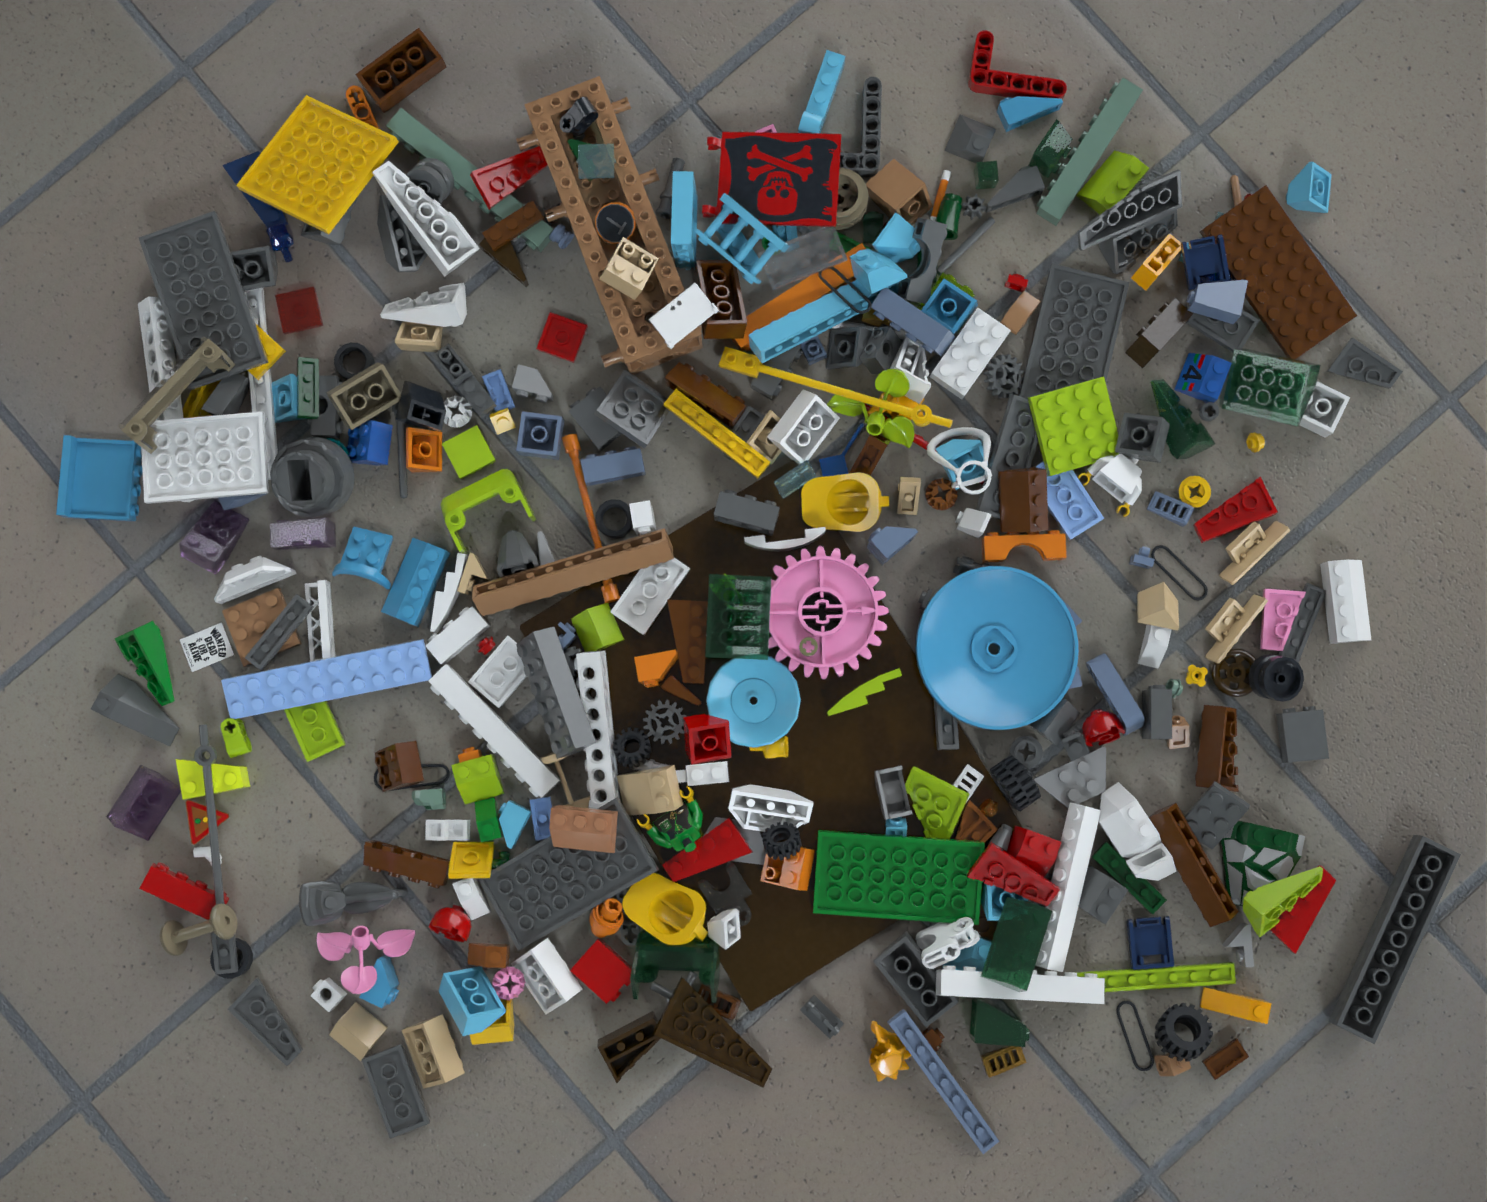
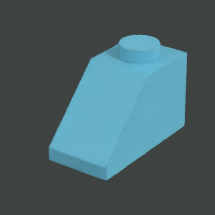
[498,800,532,849]

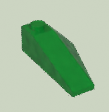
[114,621,175,706]

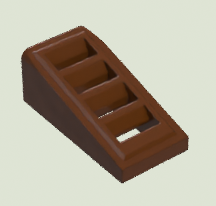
[661,676,702,706]
[698,984,742,1020]

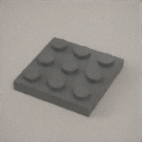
[594,370,670,449]

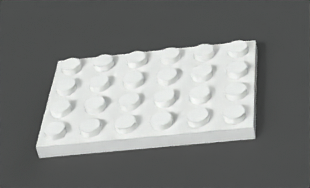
[141,412,269,504]

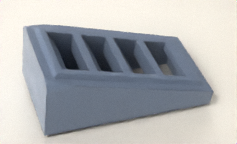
[1147,491,1195,527]

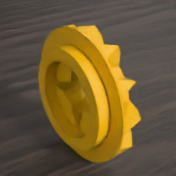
[1178,476,1211,508]

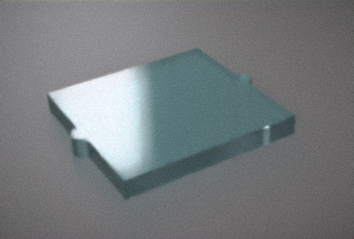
[576,144,616,179]

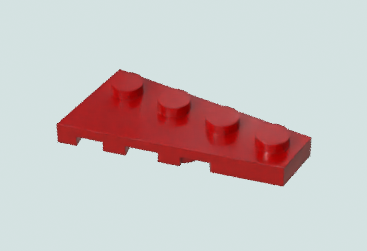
[1269,865,1336,954]

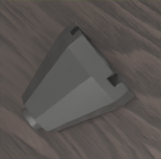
[497,530,540,578]

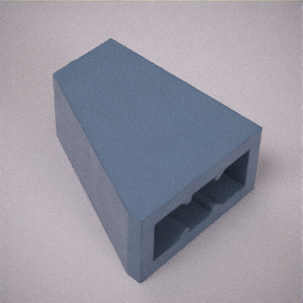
[1187,280,1248,324]

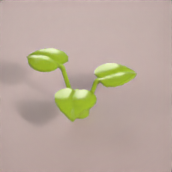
[827,369,915,448]

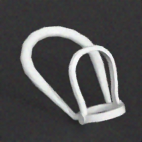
[927,427,992,495]

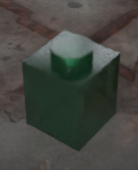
[974,161,999,190]

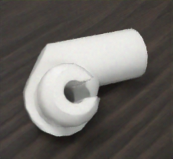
[193,846,222,866]

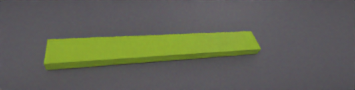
[1073,962,1236,992]

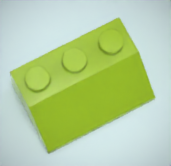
[1076,150,1149,214]

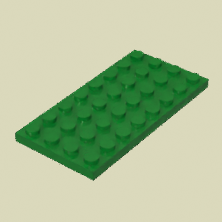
[813,830,985,925]

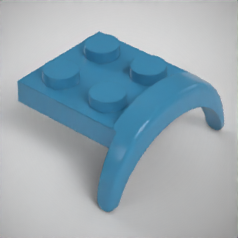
[332,527,393,589]

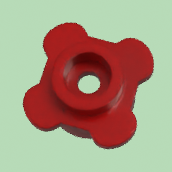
[477,636,496,655]

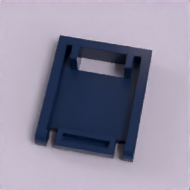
[1181,234,1230,291]
[1127,916,1174,970]

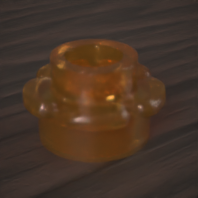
[979,798,998,817]

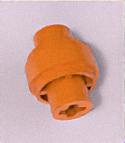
[589,898,624,938]

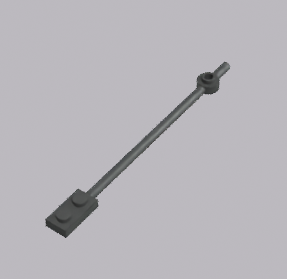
[194,724,238,975]

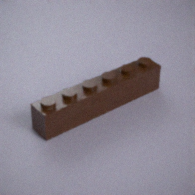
[1148,803,1239,927]

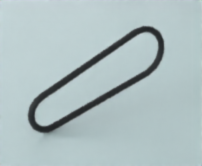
[374,764,450,791]

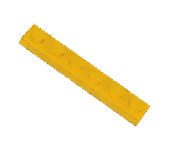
[664,389,770,479]

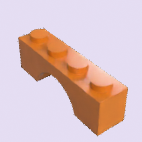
[982,530,1067,563]

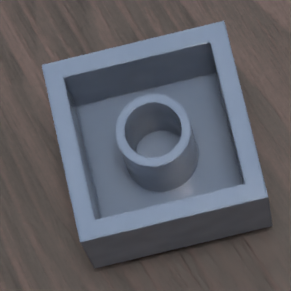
[516,411,564,460]

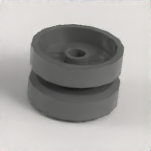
[406,158,454,204]

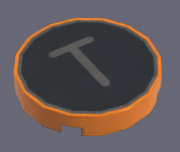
[595,202,636,244]

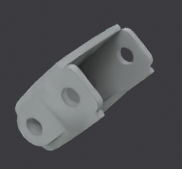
[874,766,912,820]

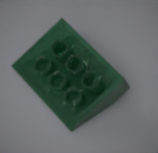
[1222,348,1321,426]
[705,574,771,660]

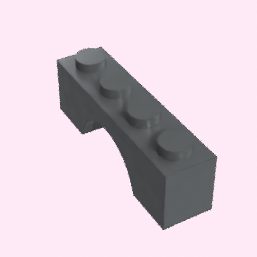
[898,218,947,304]

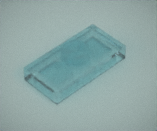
[774,460,817,499]

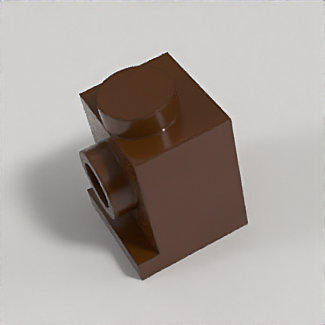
[922,1026,945,1052]

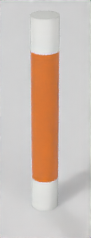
[930,170,951,221]

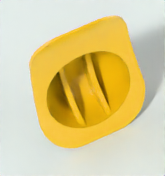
[801,473,889,532]
[622,873,708,945]

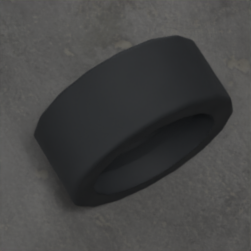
[334,342,375,380]
[595,499,633,539]
[210,938,253,979]

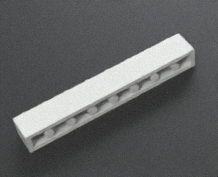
[429,664,561,798]
[1032,803,1101,972]
[936,965,1105,1004]

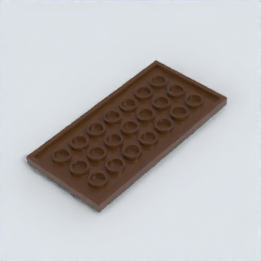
[1200,185,1357,362]

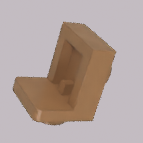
[1154,1053,1191,1076]

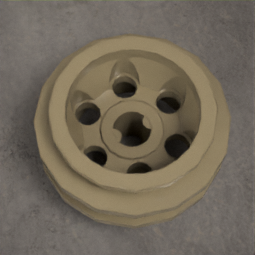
[827,168,869,230]

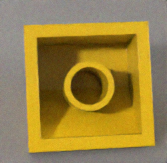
[469,998,514,1045]

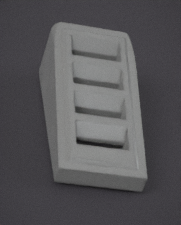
[537,531,555,566]

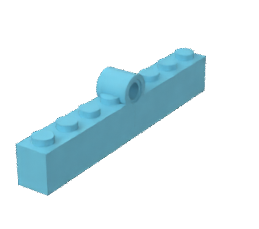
[798,50,845,134]

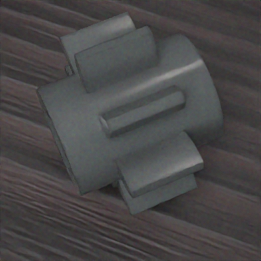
[962,194,987,220]

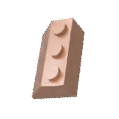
[549,805,618,853]

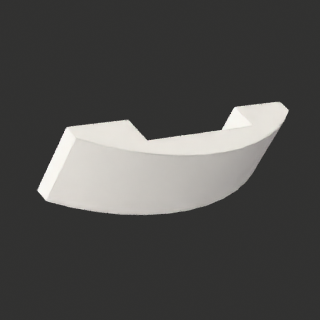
[744,527,826,551]

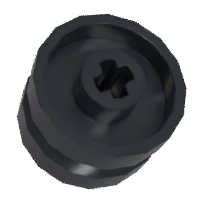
[1248,654,1304,702]

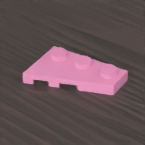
[1260,589,1306,651]

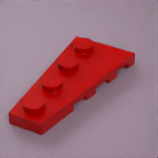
[470,146,548,210]
[1193,476,1278,543]
[662,818,753,882]
[967,842,1060,906]

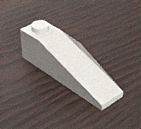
[380,283,467,327]

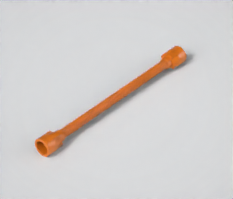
[562,434,620,603]

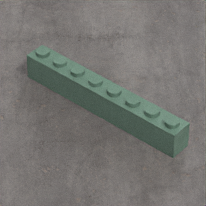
[1036,78,1143,226]

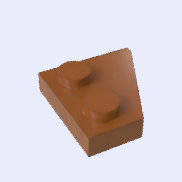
[954,800,998,842]

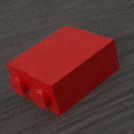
[570,938,636,1004]

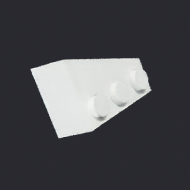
[890,337,931,404]

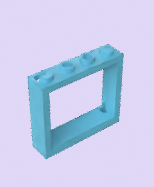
[671,171,698,270]

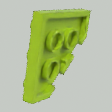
[905,766,970,839]

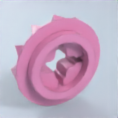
[492,967,526,1001]

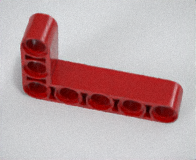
[968,30,1067,100]

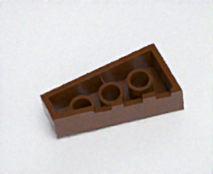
[667,600,709,684]

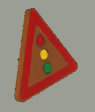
[185,800,229,845]

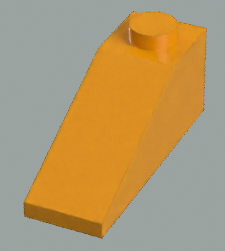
[1131,233,1181,291]
[1200,987,1272,1024]

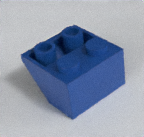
[346,420,393,466]

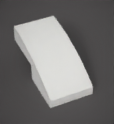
[425,820,470,841]

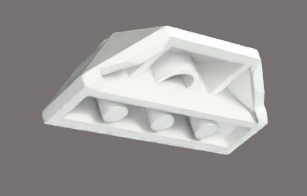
[214,556,297,604]
[1098,782,1162,859]
[728,784,813,832]

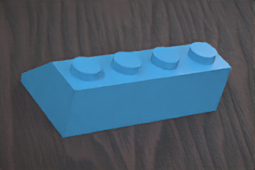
[381,538,450,627]

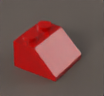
[683,714,731,765]

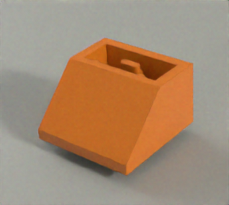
[760,847,815,891]

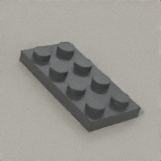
[362,1043,430,1139]

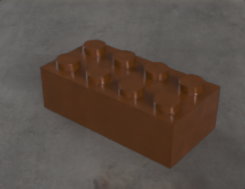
[355,28,446,113]
[693,260,747,339]

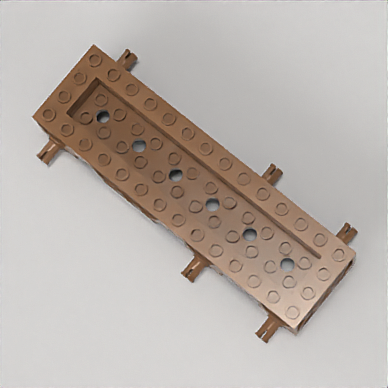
[516,76,703,375]

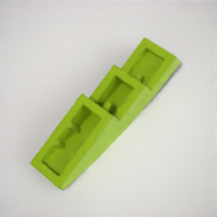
[827,668,902,716]

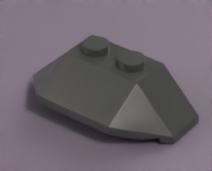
[377,195,427,272]

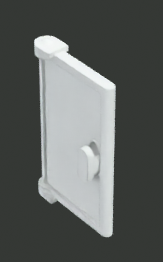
[649,283,719,349]

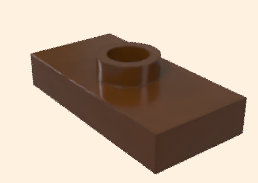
[1202,1038,1249,1080]

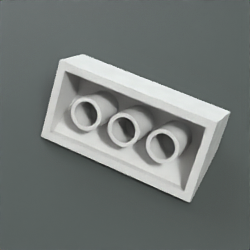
[1320,559,1371,644]

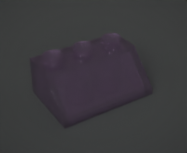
[106,765,181,841]

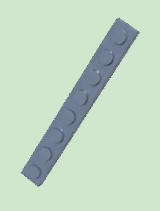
[887,1009,999,1154]

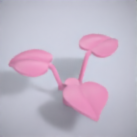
[317,926,415,994]

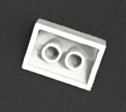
[511,938,582,1015]

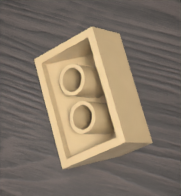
[402,1014,465,1089]

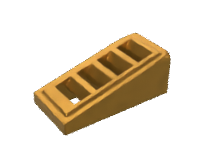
[980,1042,1027,1078]

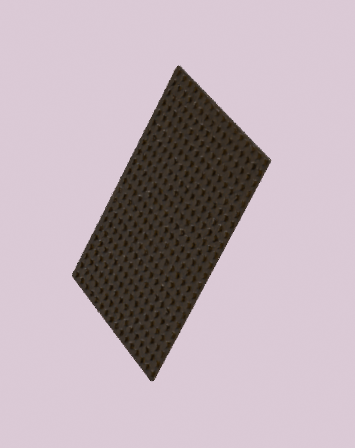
[520,461,1023,1011]

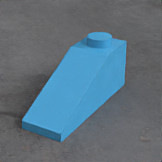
[997,96,1063,132]

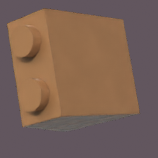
[866,159,933,225]

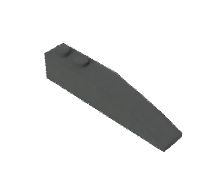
[1078,169,1182,251]

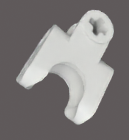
[916,917,980,969]

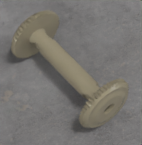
[160,903,237,956]

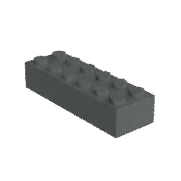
[516,627,596,759]

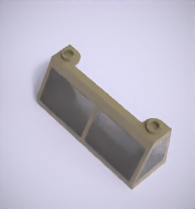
[119,337,235,454]

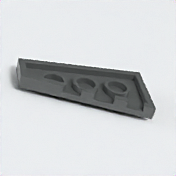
[228,977,303,1066]

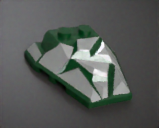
[1220,821,1305,906]

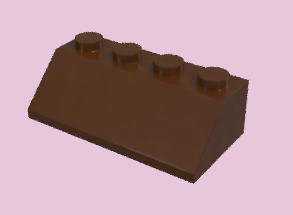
[665,362,746,429]

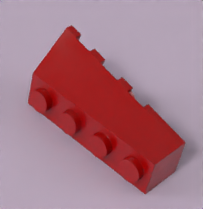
[139,862,229,920]

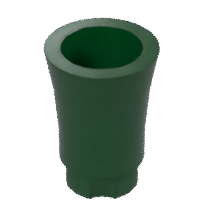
[935,193,962,240]

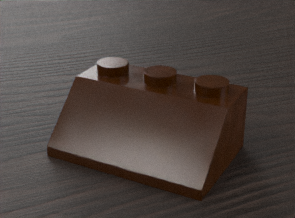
[998,467,1048,532]

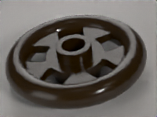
[1212,649,1256,697]

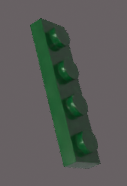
[1091,842,1167,915]

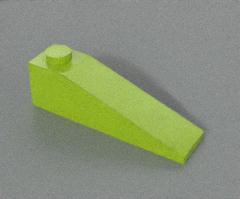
[1243,866,1323,937]

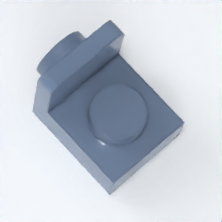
[558,622,577,652]

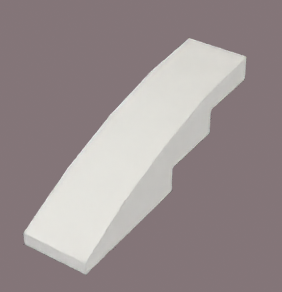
[430,553,469,633]

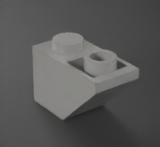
[512,364,554,403]

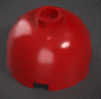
[1082,709,1125,746]
[428,905,472,943]

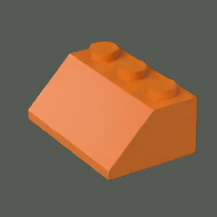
[634,650,678,688]

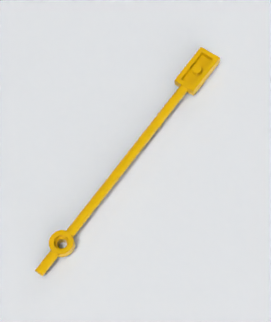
[719,347,953,428]

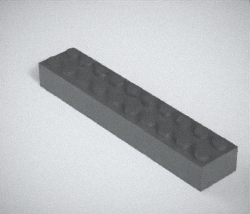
[1328,835,1461,1044]

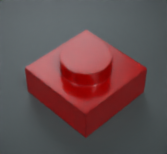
[1004,274,1028,293]

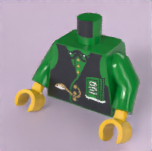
[637,786,703,852]

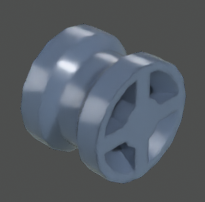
[549,224,574,249]

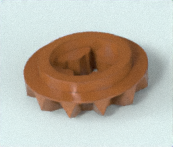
[925,478,958,510]

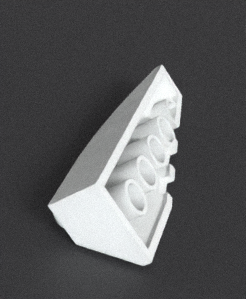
[372,161,480,277]

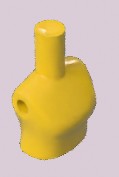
[749,736,789,758]

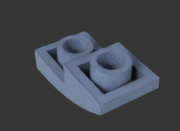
[801,335,827,366]

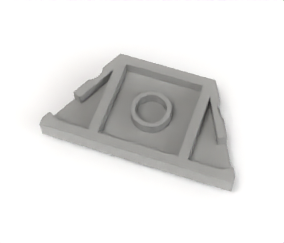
[1033,746,1106,808]
[704,817,766,865]

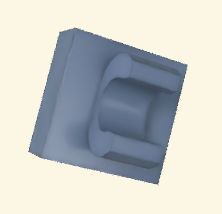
[1129,546,1155,569]

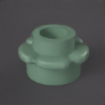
[1166,679,1183,698]

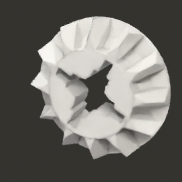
[444,395,472,428]

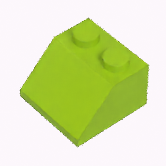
[451,754,505,805]

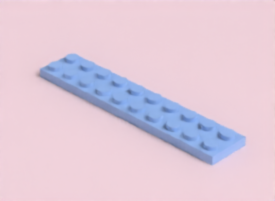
[221,639,432,719]

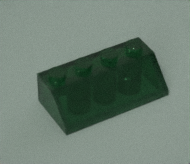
[980,897,1052,992]

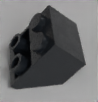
[395,381,446,431]

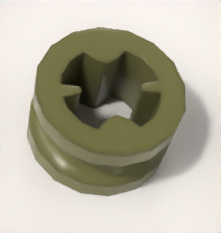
[799,637,818,656]

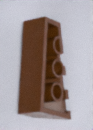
[1195,705,1239,792]
[363,840,450,888]

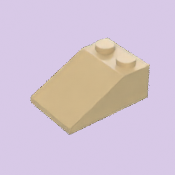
[617,765,683,815]

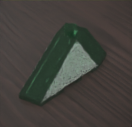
[1150,379,1215,460]

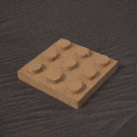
[222,588,302,667]

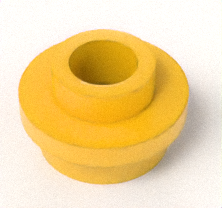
[1246,432,1265,453]

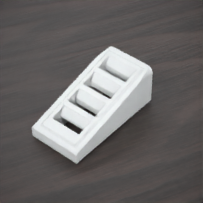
[952,764,984,803]

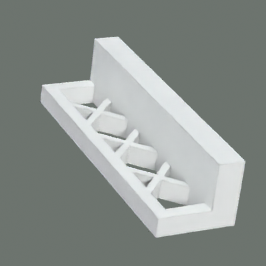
[305,580,335,662]

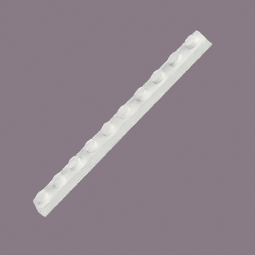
[244,288,278,480]

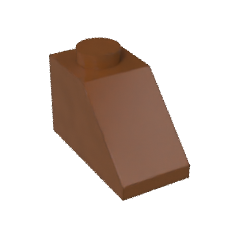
[468,943,510,968]

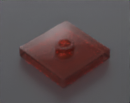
[275,286,323,335]

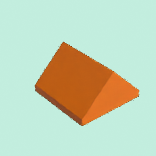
[406,427,442,472]

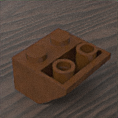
[375,741,424,792]

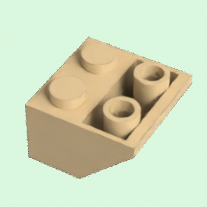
[600,237,659,300]

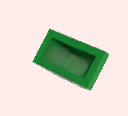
[475,797,504,843]

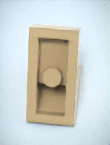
[897,477,921,515]
[457,553,490,595]

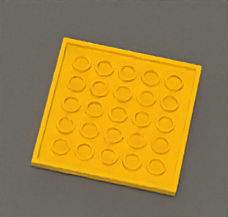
[236,95,399,234]

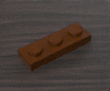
[482,201,544,251]

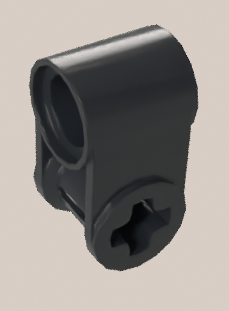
[560,97,599,136]

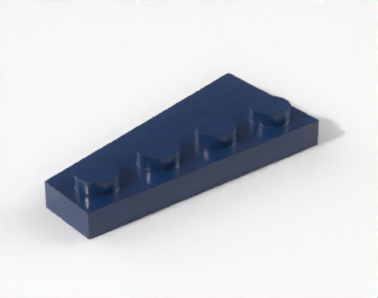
[222,151,288,232]

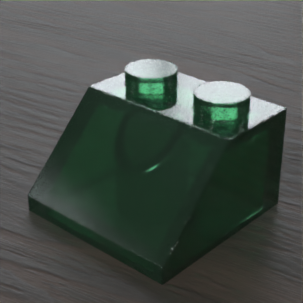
[1028,119,1073,178]

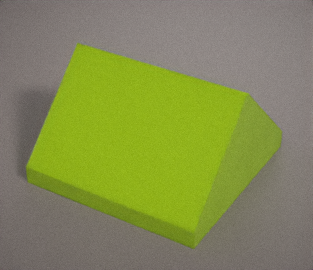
[571,603,624,652]

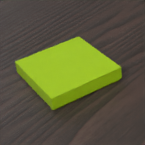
[442,425,496,479]

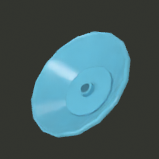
[706,653,801,748]

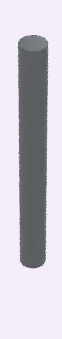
[936,217,995,276]

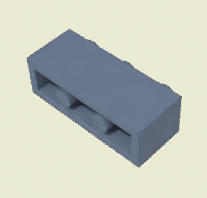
[581,446,646,486]

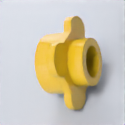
[1185,665,1208,687]

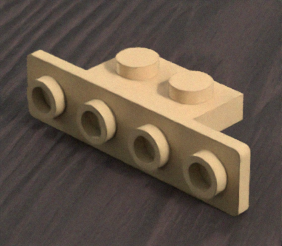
[1219,521,1290,585]
[1205,594,1268,664]

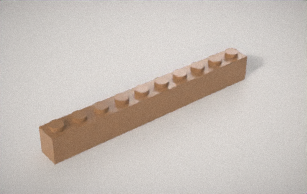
[472,528,674,616]

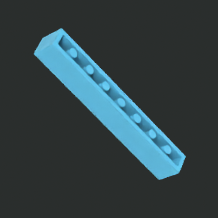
[748,279,899,363]

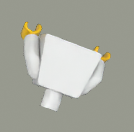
[1078,454,1142,517]

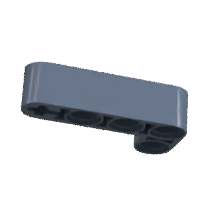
[1086,653,1144,736]

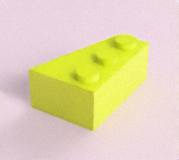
[175,759,250,800]

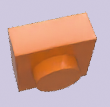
[458,747,482,763]

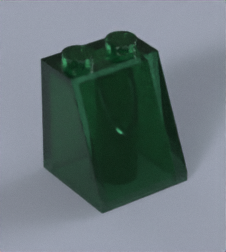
[969,997,1030,1047]

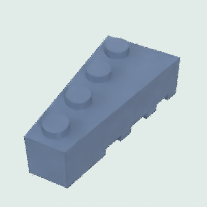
[871,288,956,357]

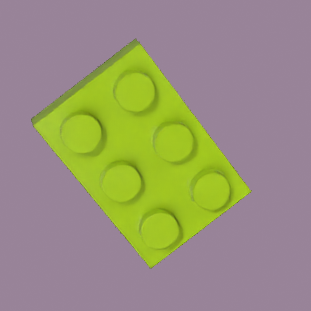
[284,701,346,762]

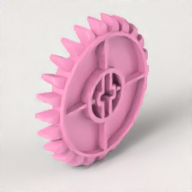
[756,546,889,679]

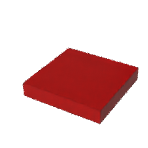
[536,312,588,363]

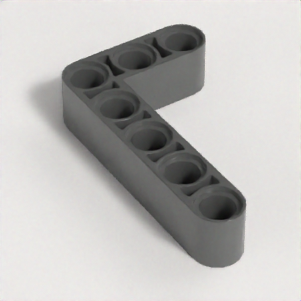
[840,77,882,177]

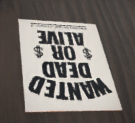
[180,623,234,672]

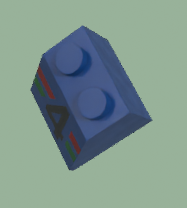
[1174,353,1232,403]

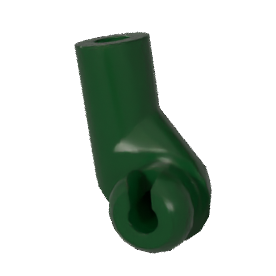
[492,851,511,869]

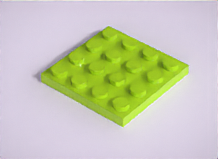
[1028,377,1119,476]

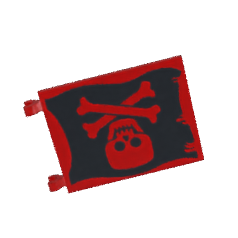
[702,132,842,227]

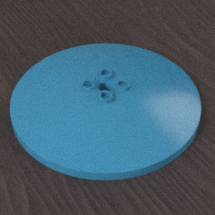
[916,566,1079,730]

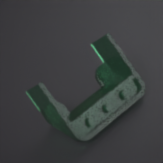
[630,930,720,1003]

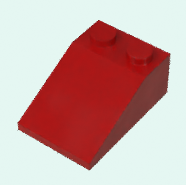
[1007,825,1061,877]

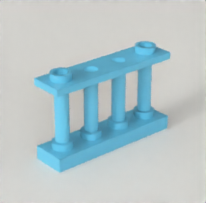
[694,193,789,284]

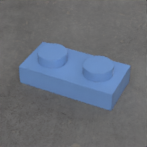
[530,797,552,841]

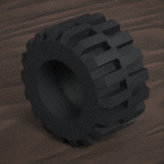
[990,755,1041,812]
[1155,1003,1213,1062]

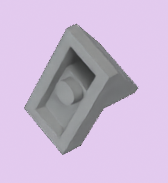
[1222,923,1254,967]

